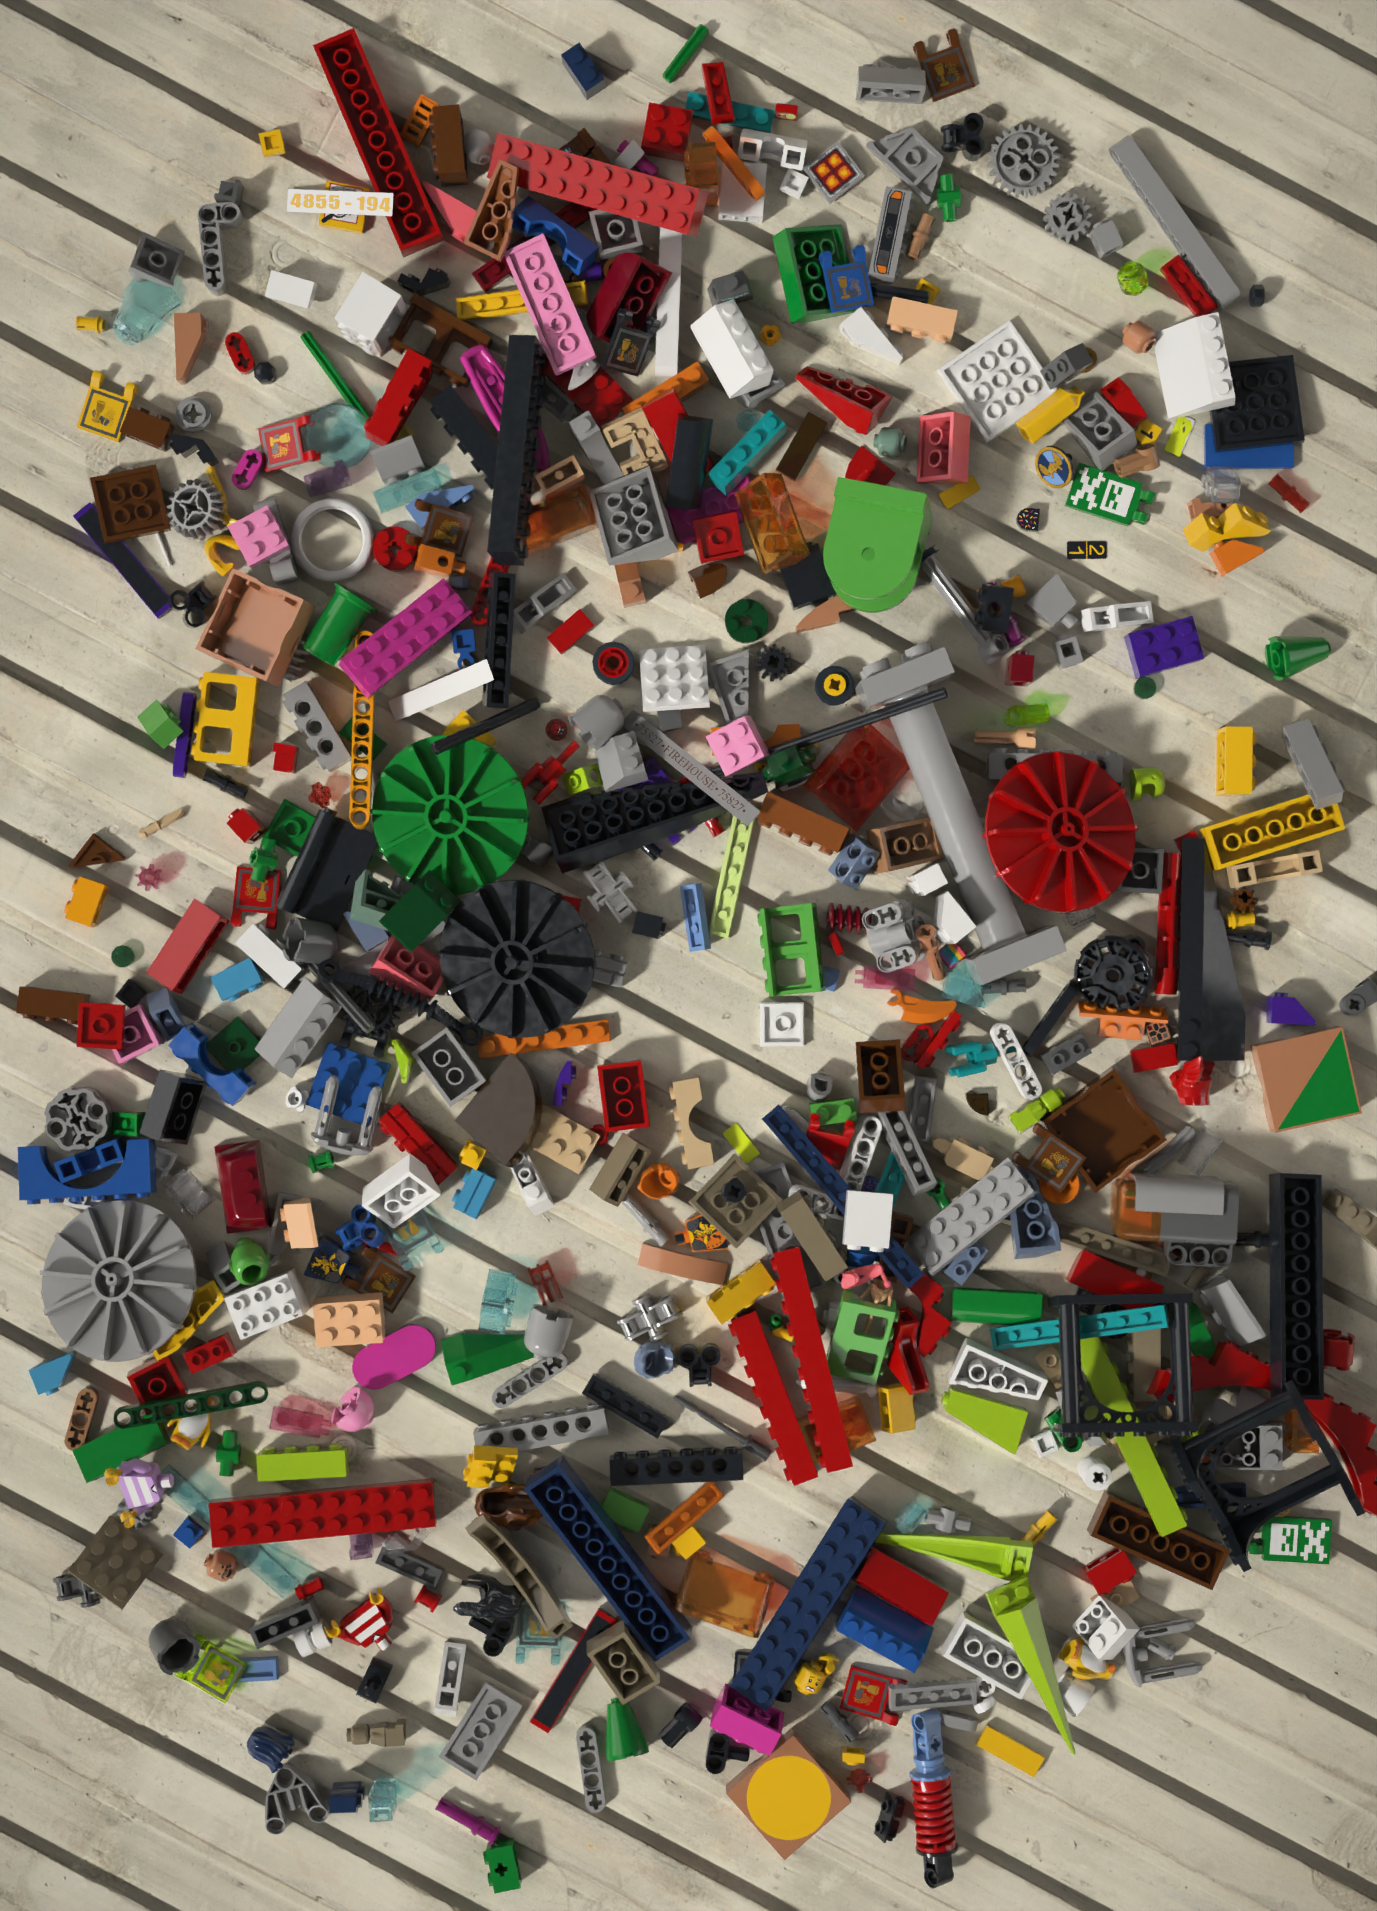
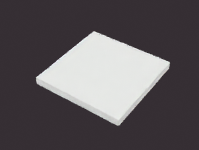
[937,320,1058,444]

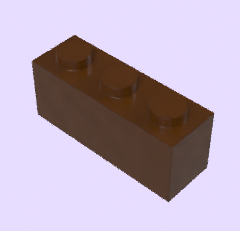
[16,986,91,1025]

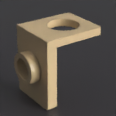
[1035,1345,1061,1389]

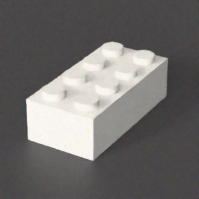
[941,1611,1031,1700]

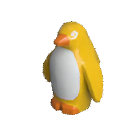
[167,1396,215,1450]
[1058,1636,1116,1680]

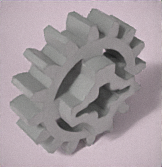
[1043,192,1092,243]

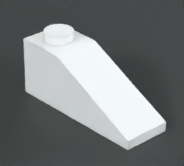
[434,1642,467,1717]

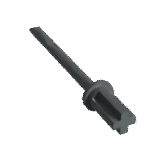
[674,1395,772,1462]

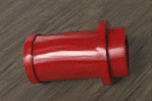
[294,1577,324,1600]

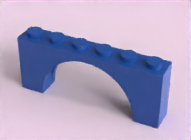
[18,1139,157,1205]

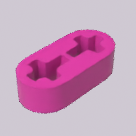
[232,449,264,490]

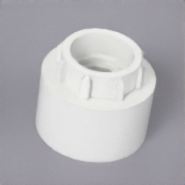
[1057,1671,1095,1717]

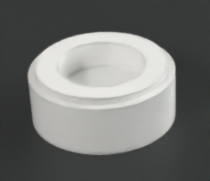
[973,1695,996,1714]

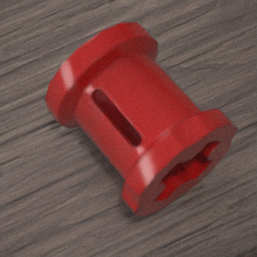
[414,1585,443,1613]

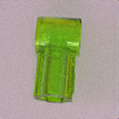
[1003,703,1050,728]

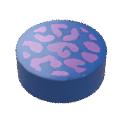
[861,1175,879,1192]

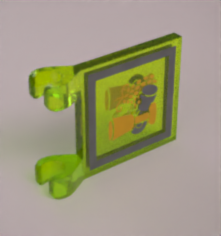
[174,1634,248,1704]

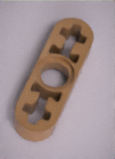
[64,1387,99,1451]

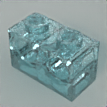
[368,1777,397,1822]

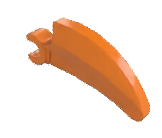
[887,989,957,1024]

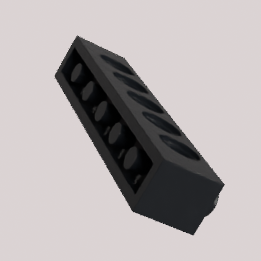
[482,572,516,708]
[609,1446,743,1486]

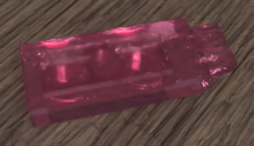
[855,966,915,991]
[269,1406,331,1438]

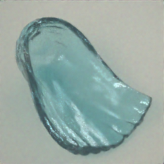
[113,279,180,345]

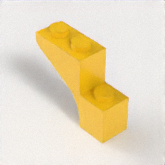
[1183,502,1271,552]

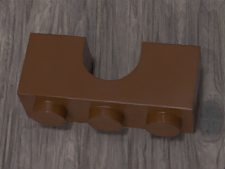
[876,1211,913,1283]

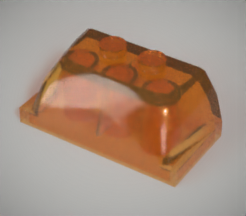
[526,484,599,556]

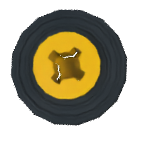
[815,666,854,706]

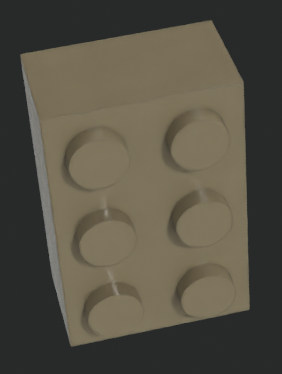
[587,1620,660,1704]

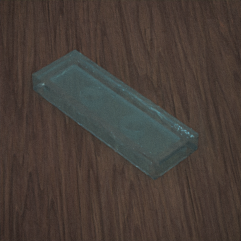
[373,468,443,514]

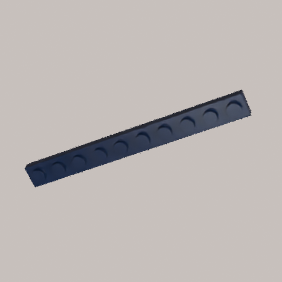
[762,1104,924,1289]

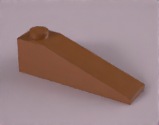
[463,159,519,262]

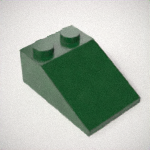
[379,870,461,953]

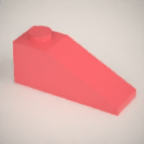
[422,181,477,242]

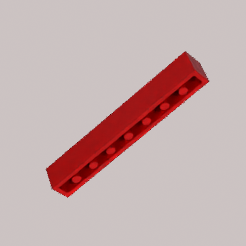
[728,1308,819,1486]

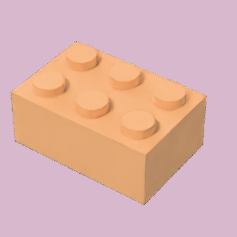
[313,1292,386,1347]

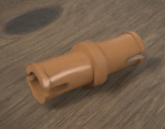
[905,213,936,261]

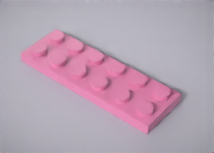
[504,234,597,376]

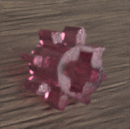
[135,864,164,891]

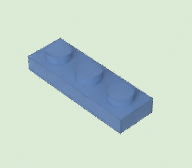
[680,883,711,952]

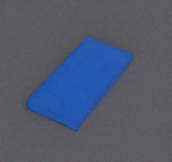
[1204,424,1294,470]

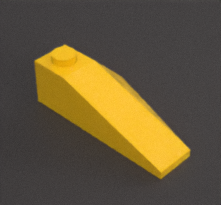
[153,1279,225,1361]

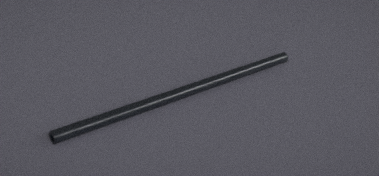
[708,687,948,777]

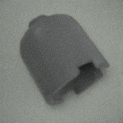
[283,917,339,964]
[148,1618,201,1675]

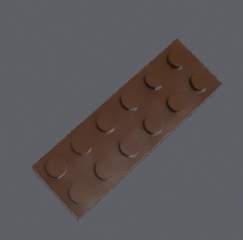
[1087,1490,1230,1590]

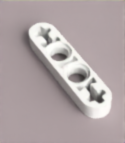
[990,1023,1042,1100]

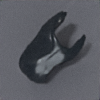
[453,1574,522,1618]

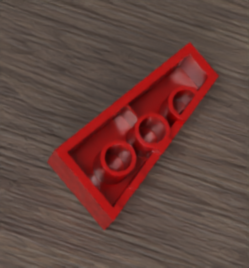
[364,348,432,446]

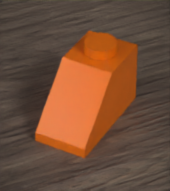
[1209,539,1265,576]

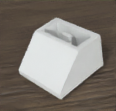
[1072,1595,1140,1660]

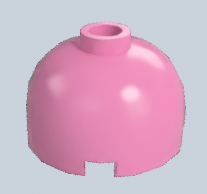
[331,1387,374,1432]

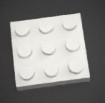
[639,645,710,712]

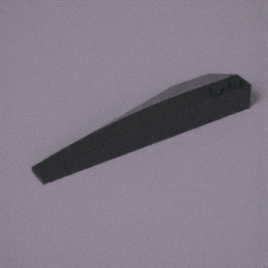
[541,772,769,874]
[1177,838,1246,1061]

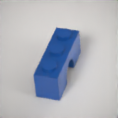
[54,1137,126,1184]

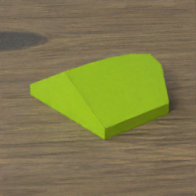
[391,1038,416,1084]

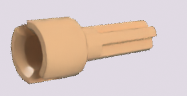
[974,727,1036,750]

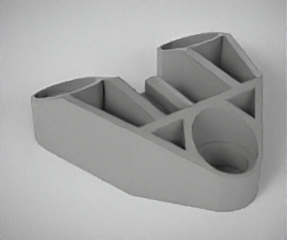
[265,1763,329,1835]

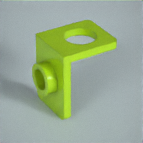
[562,763,603,795]

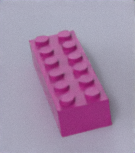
[339,578,472,699]

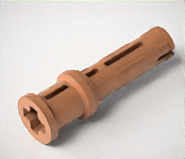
[916,924,946,981]

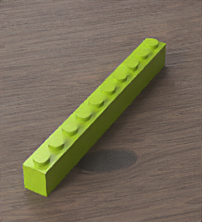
[1080,1337,1188,1537]

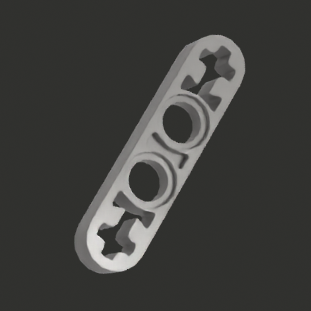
[492,1352,568,1408]
[576,1725,606,1813]

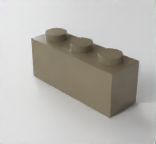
[589,1133,652,1207]

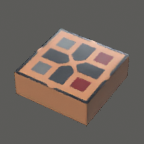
[1144,1022,1172,1046]

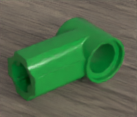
[1044,1408,1082,1452]

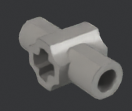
[924,1506,971,1533]

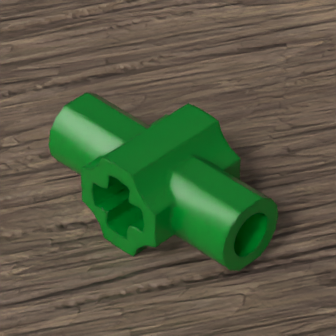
[936,174,961,222]
[249,836,278,882]
[926,1170,952,1209]
[216,1430,241,1477]

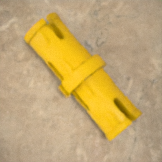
[1019,1509,1058,1546]

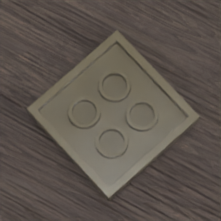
[688,1154,782,1248]
[68,1516,163,1611]

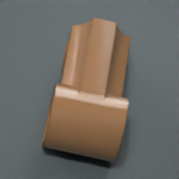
[1114,443,1160,478]

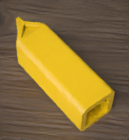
[1015,386,1085,444]

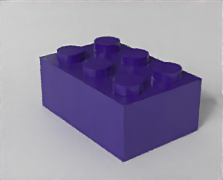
[1124,616,1205,679]

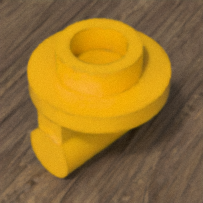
[818,1653,840,1677]

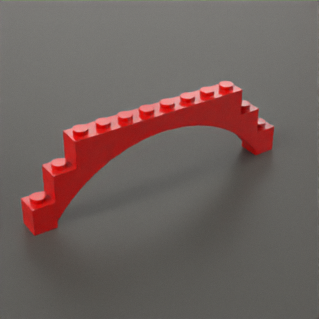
[1146,1341,1377,1517]

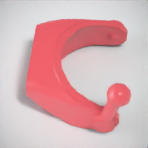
[841,1264,891,1289]

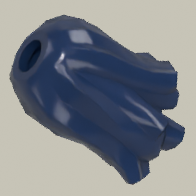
[247,1726,295,1773]

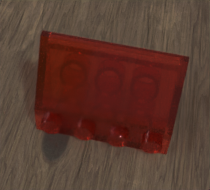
[802,724,910,832]

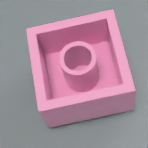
[227,505,292,569]
[706,715,770,776]
[112,1004,164,1064]

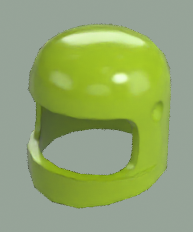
[1130,767,1165,802]

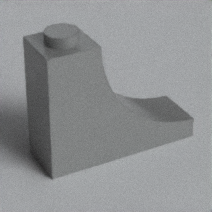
[569,411,624,485]

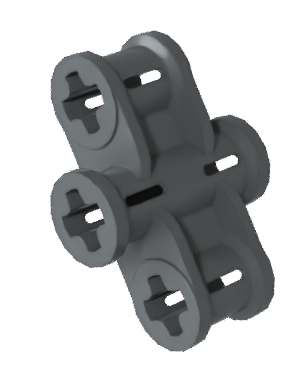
[53,1563,101,1608]

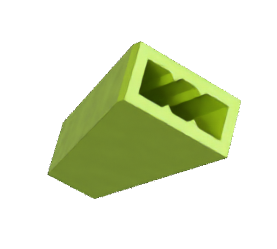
[941,1386,1028,1455]

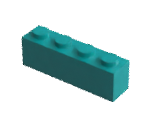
[709,410,787,496]

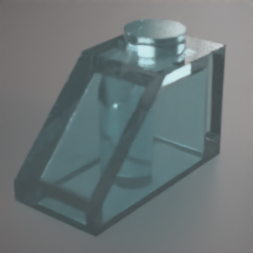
[940,968,986,1008]

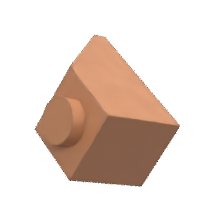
[614,562,646,608]

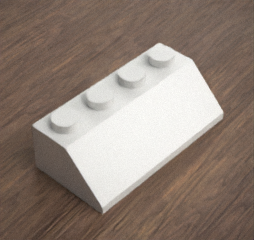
[690,299,774,399]
[932,891,977,944]

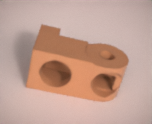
[1187,495,1234,522]

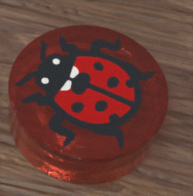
[545,719,568,741]

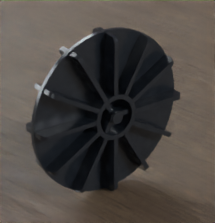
[437,879,596,1039]

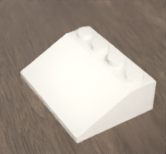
[1154,312,1236,420]

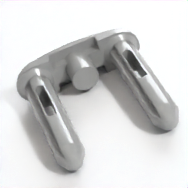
[311,1075,383,1156]
[1123,1617,1202,1688]

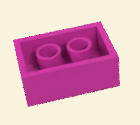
[710,1683,784,1756]

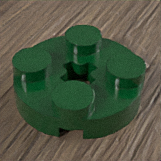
[725,599,769,644]

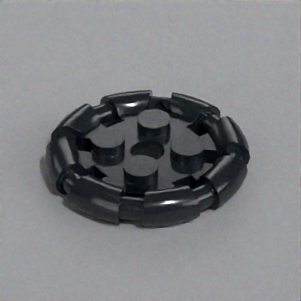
[1074,935,1154,1012]

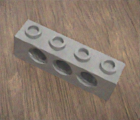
[283,681,351,772]
[877,1111,937,1197]

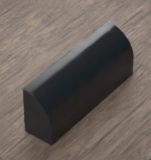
[666,414,713,510]

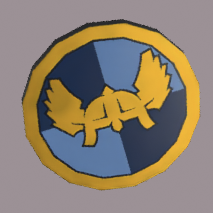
[1035,446,1076,488]

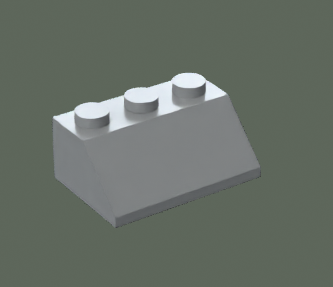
[856,64,926,104]
[1198,1274,1267,1346]

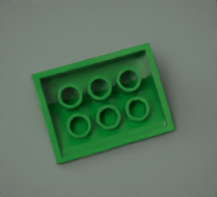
[772,224,858,324]

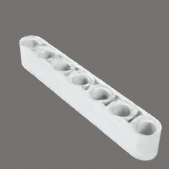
[655,227,682,377]

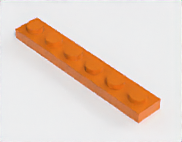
[476,1019,611,1059]

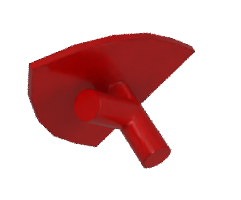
[845,446,896,486]

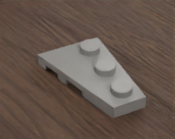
[707,650,749,725]

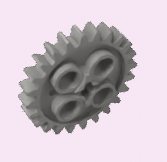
[987,124,1060,199]

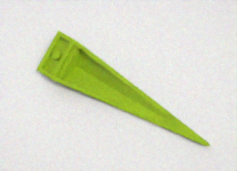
[876,1533,1033,1581]
[985,1575,1075,1755]

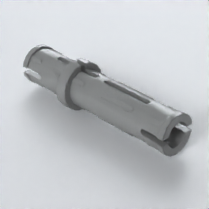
[622,1191,671,1247]

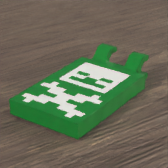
[1065,463,1156,527]
[1248,1516,1332,1564]

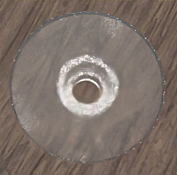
[881,778,923,822]

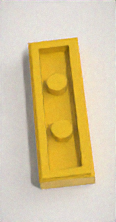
[976,1724,1045,1777]

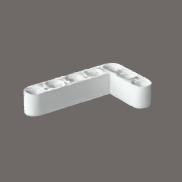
[788,1114,882,1221]

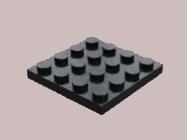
[1209,355,1305,453]

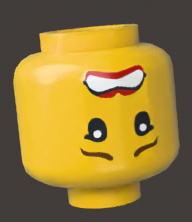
[794,1660,826,1696]

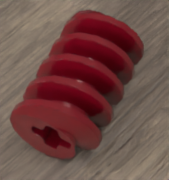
[825,903,872,935]

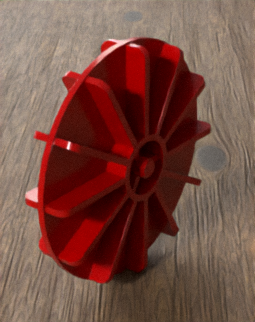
[982,751,1139,913]

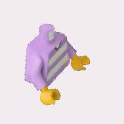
[105,1458,174,1528]

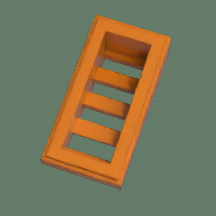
[400,94,440,148]

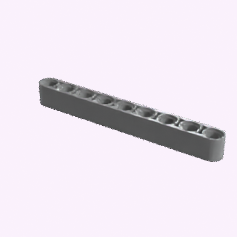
[1109,135,1241,310]

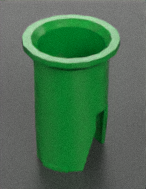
[302,582,378,666]

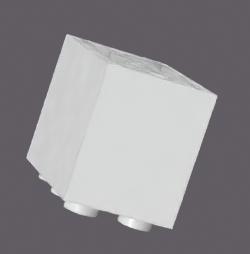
[335,272,408,357]
[224,1267,311,1340]

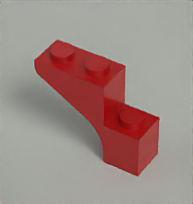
[909,1270,951,1358]
[883,1307,930,1395]

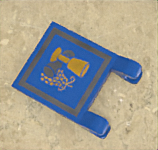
[819,245,874,313]

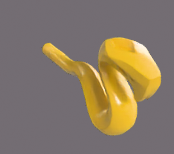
[204,466,240,577]

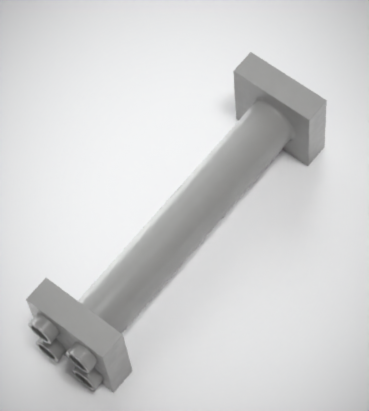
[854,641,1067,985]

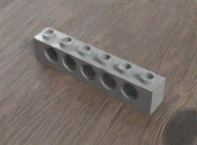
[987,748,1123,784]
[473,1403,609,1451]

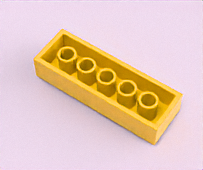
[1200,794,1346,871]

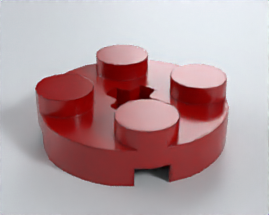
[373,526,418,572]

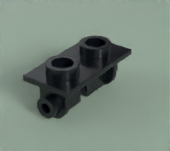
[874,1791,906,1843]

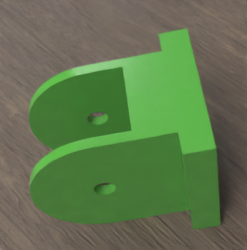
[823,477,933,613]

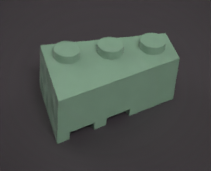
[350,869,404,931]

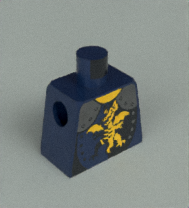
[303,1234,360,1284]

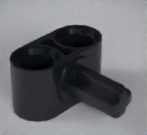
[469,1616,515,1657]
[356,1656,393,1704]
[705,1728,750,1774]

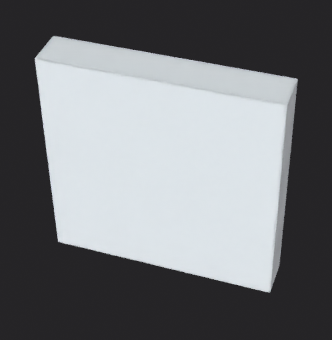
[760,1002,804,1047]

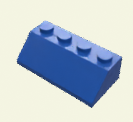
[835,1585,934,1673]

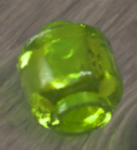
[1117,261,1149,296]

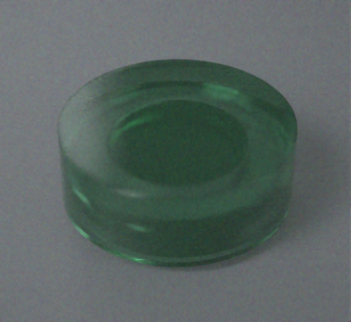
[1133,677,1156,700]
[111,945,135,967]

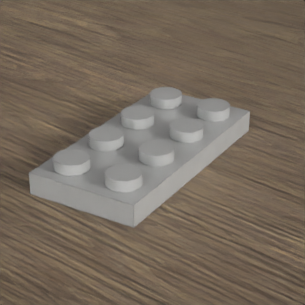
[439,1680,523,1781]

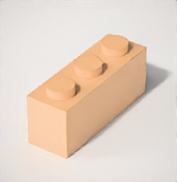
[885,296,958,343]

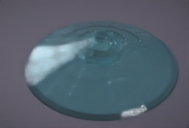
[305,403,372,469]

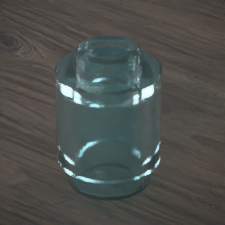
[894,1500,926,1534]

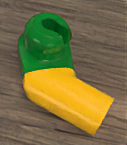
[768,1314,794,1342]

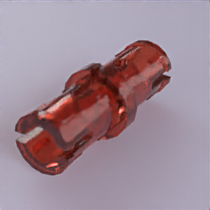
[1268,473,1310,513]

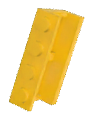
[191,672,260,767]

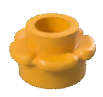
[759,324,781,346]

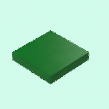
[262,799,316,857]

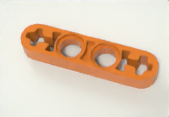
[702,126,765,201]

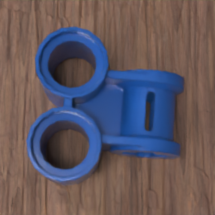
[335,1204,385,1251]

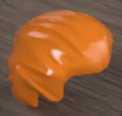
[637,1163,681,1200]

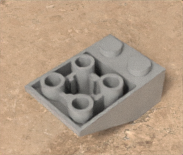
[1215,1421,1283,1470]

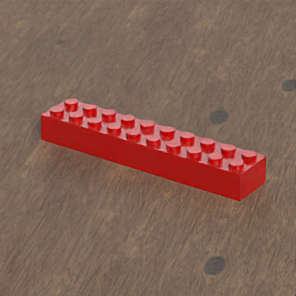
[313,28,444,258]
[487,133,709,237]
[209,1478,437,1548]

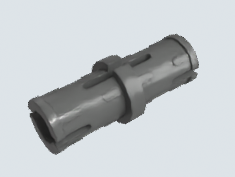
[981,978,1026,995]
[819,1699,859,1743]

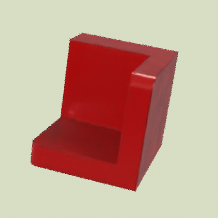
[273,743,299,774]

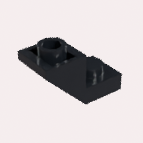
[397,268,451,296]
[169,433,219,466]

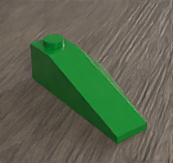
[441,1333,534,1386]

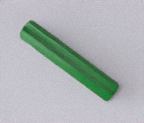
[663,24,709,83]

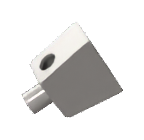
[1024,574,1078,629]

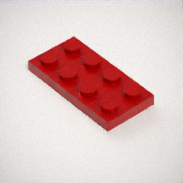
[543,359,633,431]

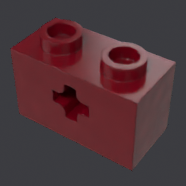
[1005,651,1035,687]

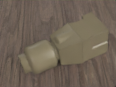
[346,1719,406,1747]

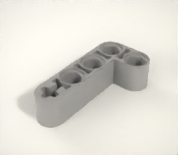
[198,202,244,296]
[253,497,300,586]

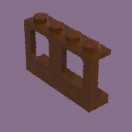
[388,293,493,388]

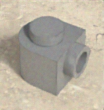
[807,1073,833,1102]

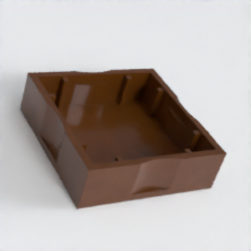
[1040,1068,1167,1193]

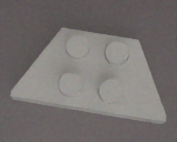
[866,126,944,205]

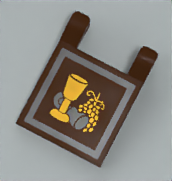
[913,28,975,103]
[404,499,474,558]
[1012,1123,1087,1193]
[342,1245,416,1314]

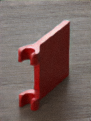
[798,1113,855,1170]

